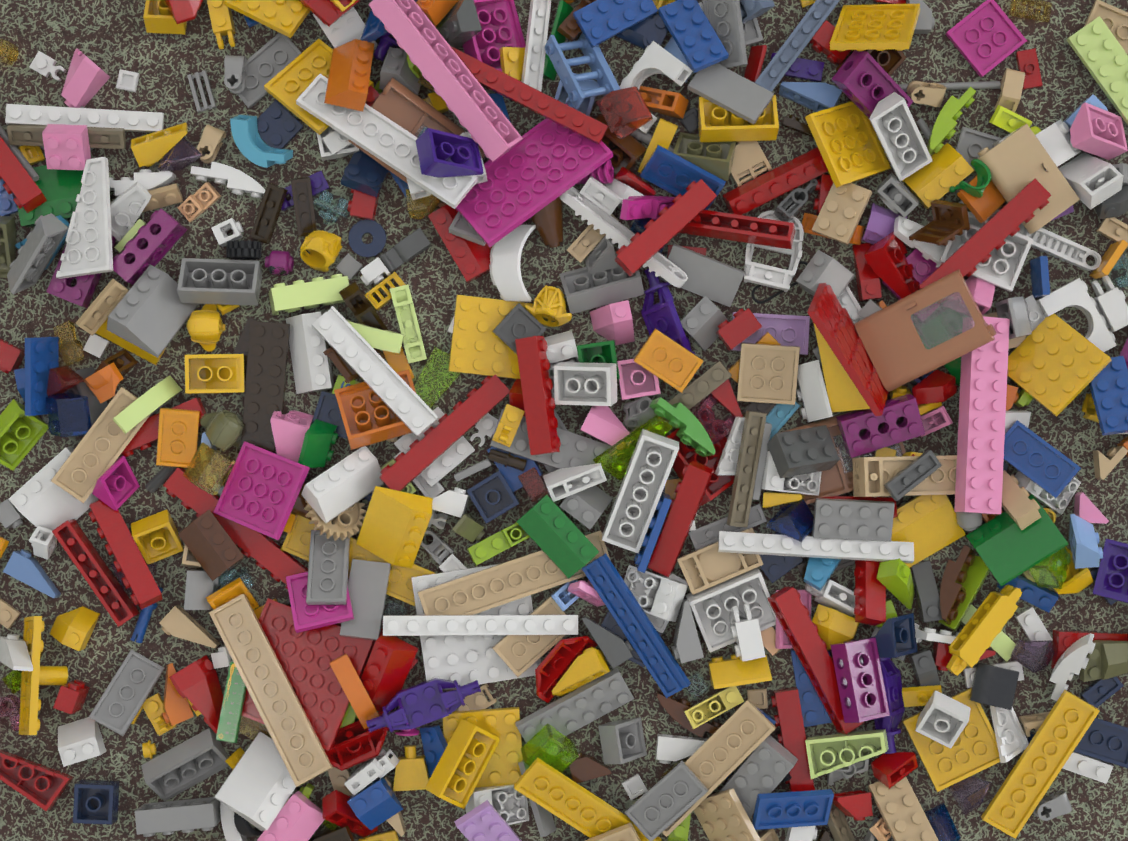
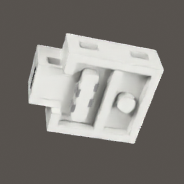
[344,749,400,795]

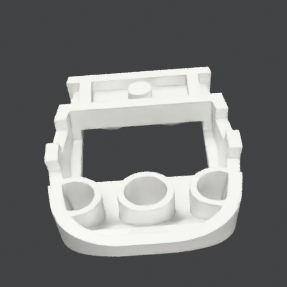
[744,210,804,292]

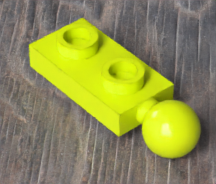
[989,105,1042,135]

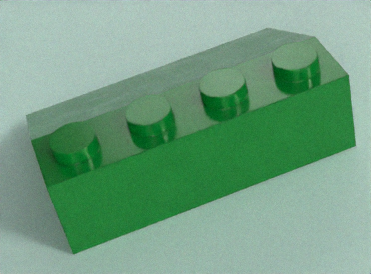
[17,157,92,227]
[966,494,1068,586]

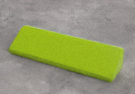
[939,556,990,631]

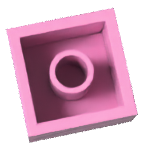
[42,124,91,170]
[617,359,661,400]

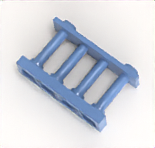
[545,32,621,109]

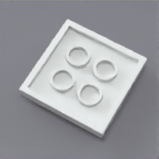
[394,407,475,488]

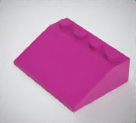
[463,0,526,72]

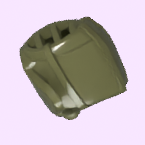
[200,410,244,452]

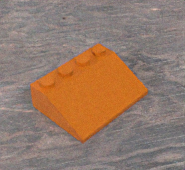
[334,369,416,450]

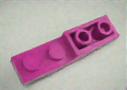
[620,196,675,220]

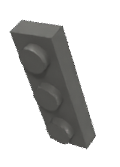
[884,450,942,501]

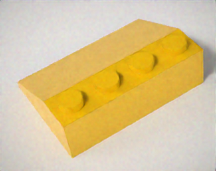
[356,486,433,569]
[891,495,966,568]

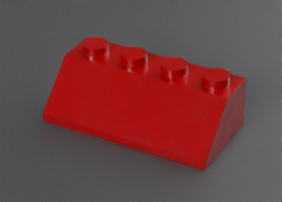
[360,633,419,711]

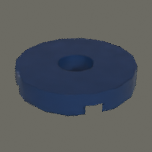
[348,219,387,258]

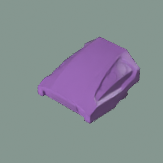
[861,203,908,245]

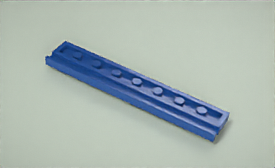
[582,553,691,698]

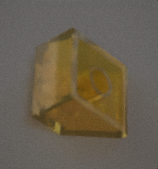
[182,442,235,495]

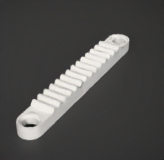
[559,187,688,288]
[959,200,1102,271]

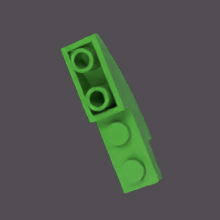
[649,397,716,457]

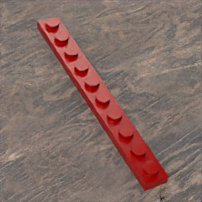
[451,46,608,144]

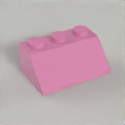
[1070,102,1128,160]
[257,791,325,841]

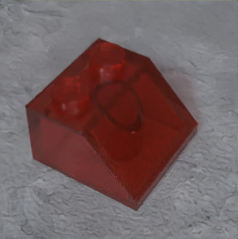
[596,86,653,140]

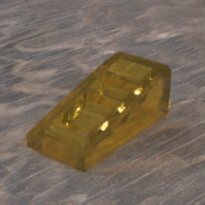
[1009,0,1052,22]

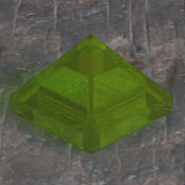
[2,670,22,694]

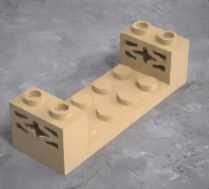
[852,455,957,497]

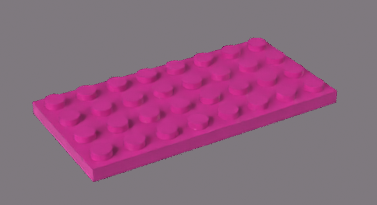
[456,103,613,247]

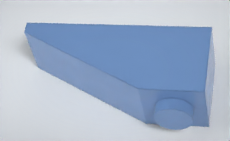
[779,82,842,112]
[3,549,61,599]

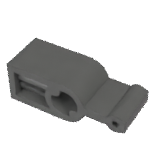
[773,178,818,222]
[379,228,432,273]

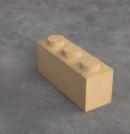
[1002,470,1041,530]

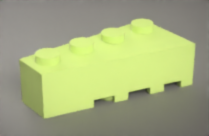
[268,274,349,316]
[805,729,889,779]

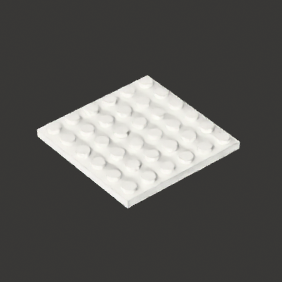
[411,563,541,690]

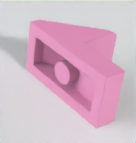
[568,579,605,607]

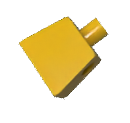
[393,745,430,791]

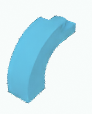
[230,115,293,168]

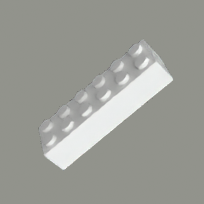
[602,429,679,553]

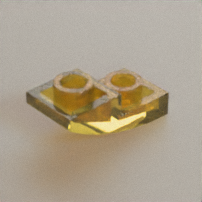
[53,321,84,366]

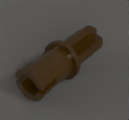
[488,449,527,471]

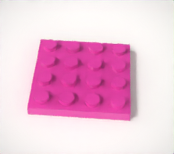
[213,441,310,540]

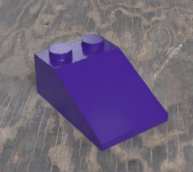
[416,128,484,178]

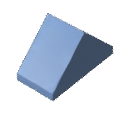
[551,579,579,611]

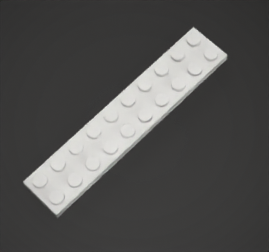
[296,74,478,209]

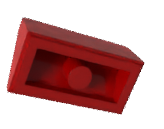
[744,45,767,83]
[615,167,656,196]

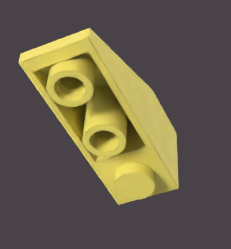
[684,686,744,729]

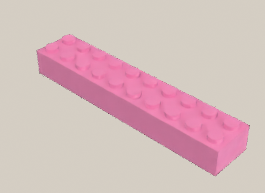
[368,0,523,162]
[954,316,1010,514]

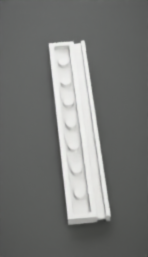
[312,306,438,437]

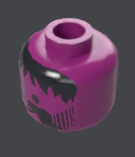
[265,250,294,276]

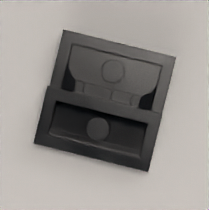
[969,662,1019,710]

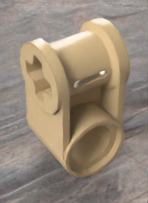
[906,81,946,107]
[196,124,226,164]

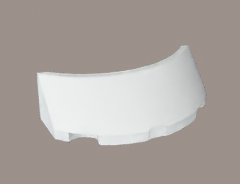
[489,225,536,302]

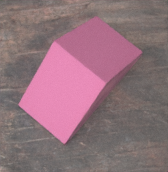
[921,406,953,437]
[1074,492,1109,524]

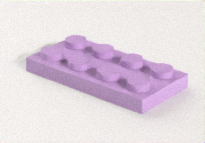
[730,312,810,355]
[454,800,522,841]

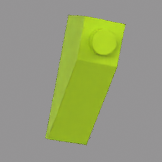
[877,558,915,609]

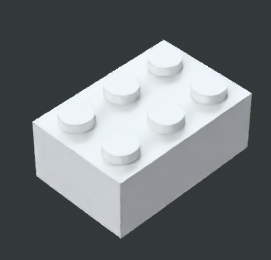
[554,362,617,406]

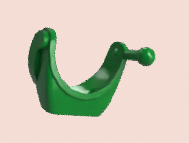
[949,159,992,198]

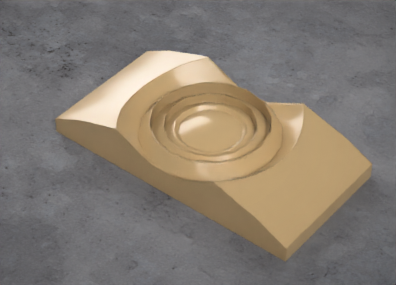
[677,529,764,595]

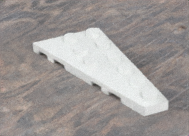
[56,157,113,279]

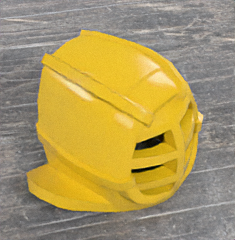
[300,230,343,272]
[524,285,572,327]
[186,304,226,352]

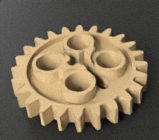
[304,500,366,541]

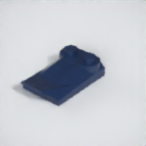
[615,13,669,50]
[341,149,389,198]

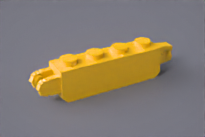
[207,0,236,50]
[946,584,1022,676]

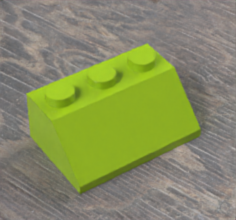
[0,399,50,471]

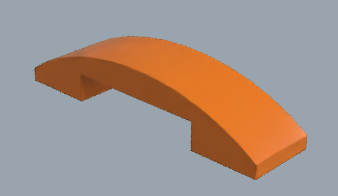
[329,653,379,729]

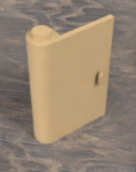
[977,124,1080,234]

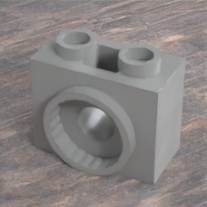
[877,173,919,218]

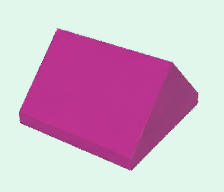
[92,456,140,510]

